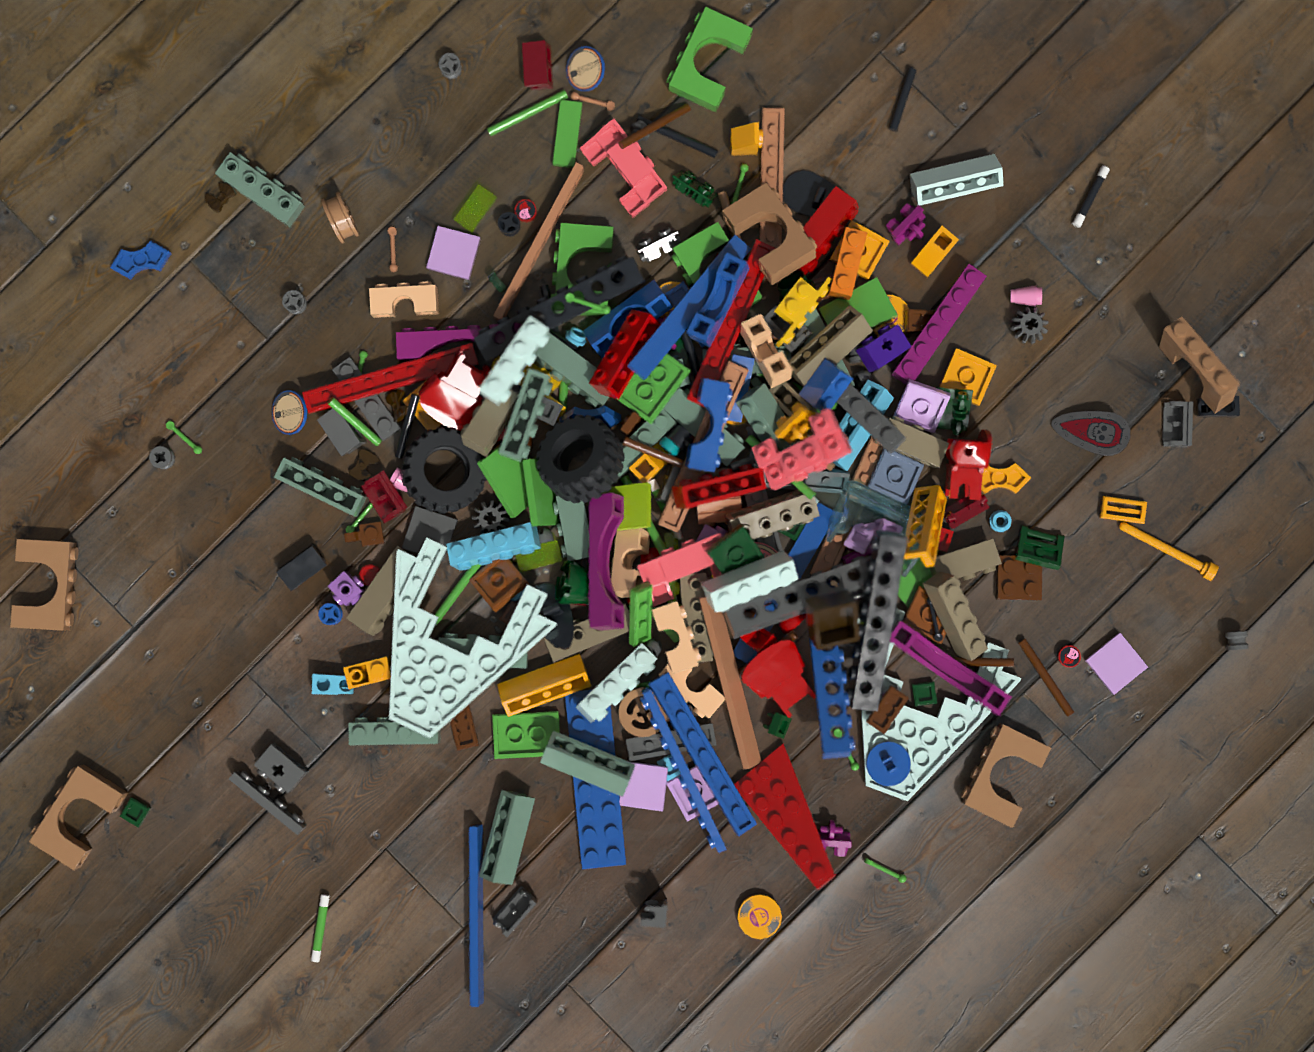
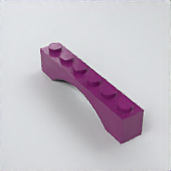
[891,264,987,385]
[396,323,524,362]
[588,493,624,631]
[890,621,1011,715]

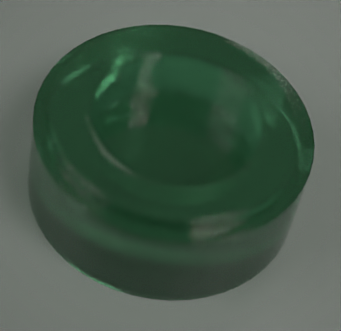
[488,271,508,293]

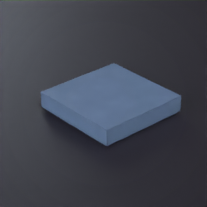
[867,448,924,505]

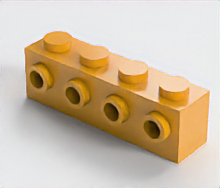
[497,654,591,717]

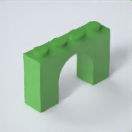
[667,7,753,112]
[671,222,762,306]
[551,223,614,317]

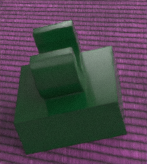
[763,712,792,739]

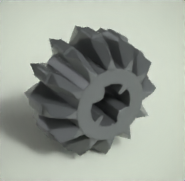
[1011,307,1049,344]
[472,500,510,535]

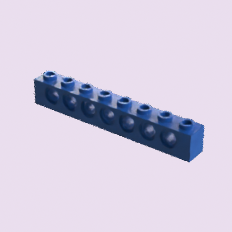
[806,580,855,759]

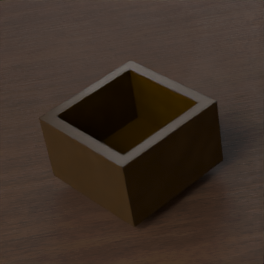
[805,589,860,650]

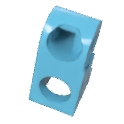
[312,673,354,695]

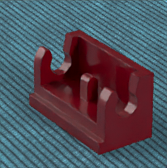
[522,40,553,90]
[361,470,407,524]

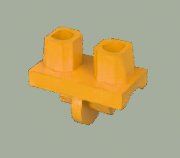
[774,402,816,444]

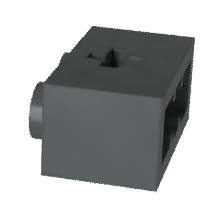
[254,743,309,793]

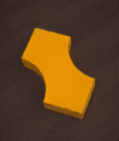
[981,463,1031,494]

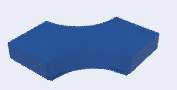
[110,241,171,280]
[559,406,622,429]

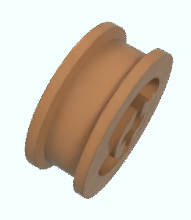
[321,191,360,244]
[619,687,667,737]

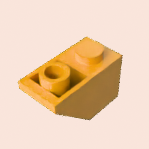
[730,122,763,155]
[911,226,959,278]
[629,442,669,483]
[344,656,392,689]

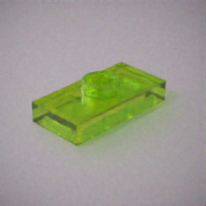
[454,185,497,233]
[516,540,563,572]

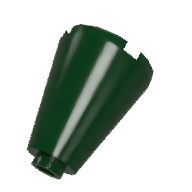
[554,560,589,604]

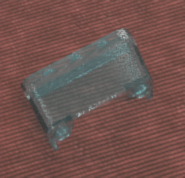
[826,480,923,577]

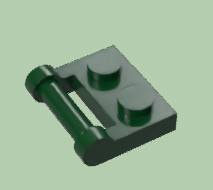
[1015,524,1065,570]

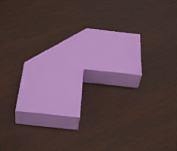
[844,518,903,555]

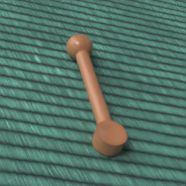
[571,92,615,111]
[388,227,398,272]

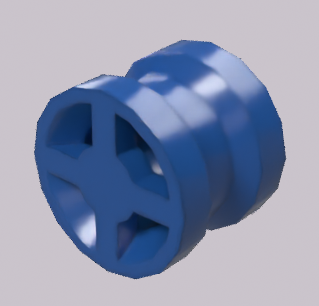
[318,603,343,625]

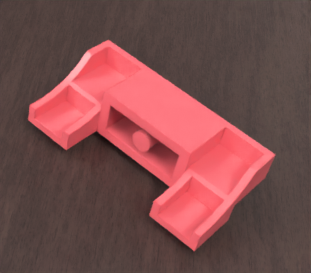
[580,119,667,218]
[752,408,853,490]
[637,532,722,607]

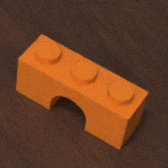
[828,227,867,300]

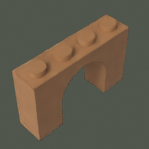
[722,183,817,285]
[1159,317,1240,413]
[10,539,79,631]
[961,723,1051,828]
[29,765,128,870]

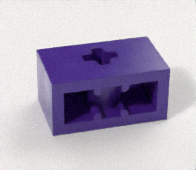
[856,324,912,372]

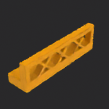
[904,485,947,567]

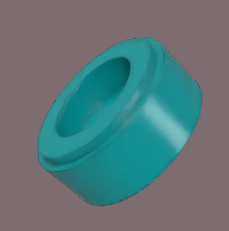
[659,436,680,456]

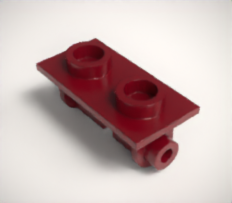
[944,494,990,530]

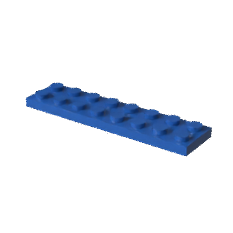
[565,689,626,869]

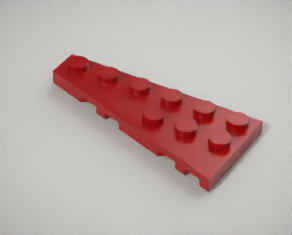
[734,743,835,890]

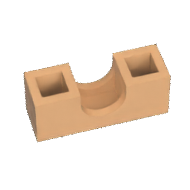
[369,282,439,318]
[740,314,792,388]
[611,528,650,598]
[652,602,701,674]
[658,663,725,718]

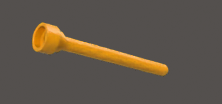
[1119,522,1219,581]

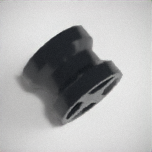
[498,212,521,237]

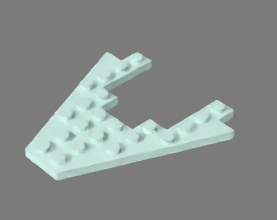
[389,538,557,738]
[858,609,1021,801]

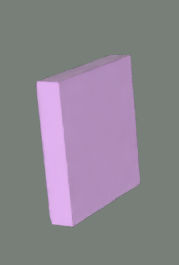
[426,226,481,280]
[893,379,951,433]
[1085,633,1148,695]
[620,761,668,811]
[667,765,718,821]

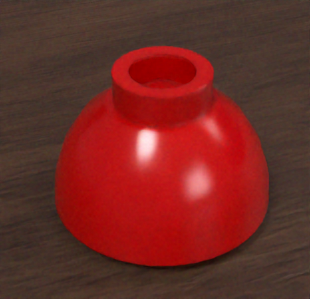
[779,613,806,634]

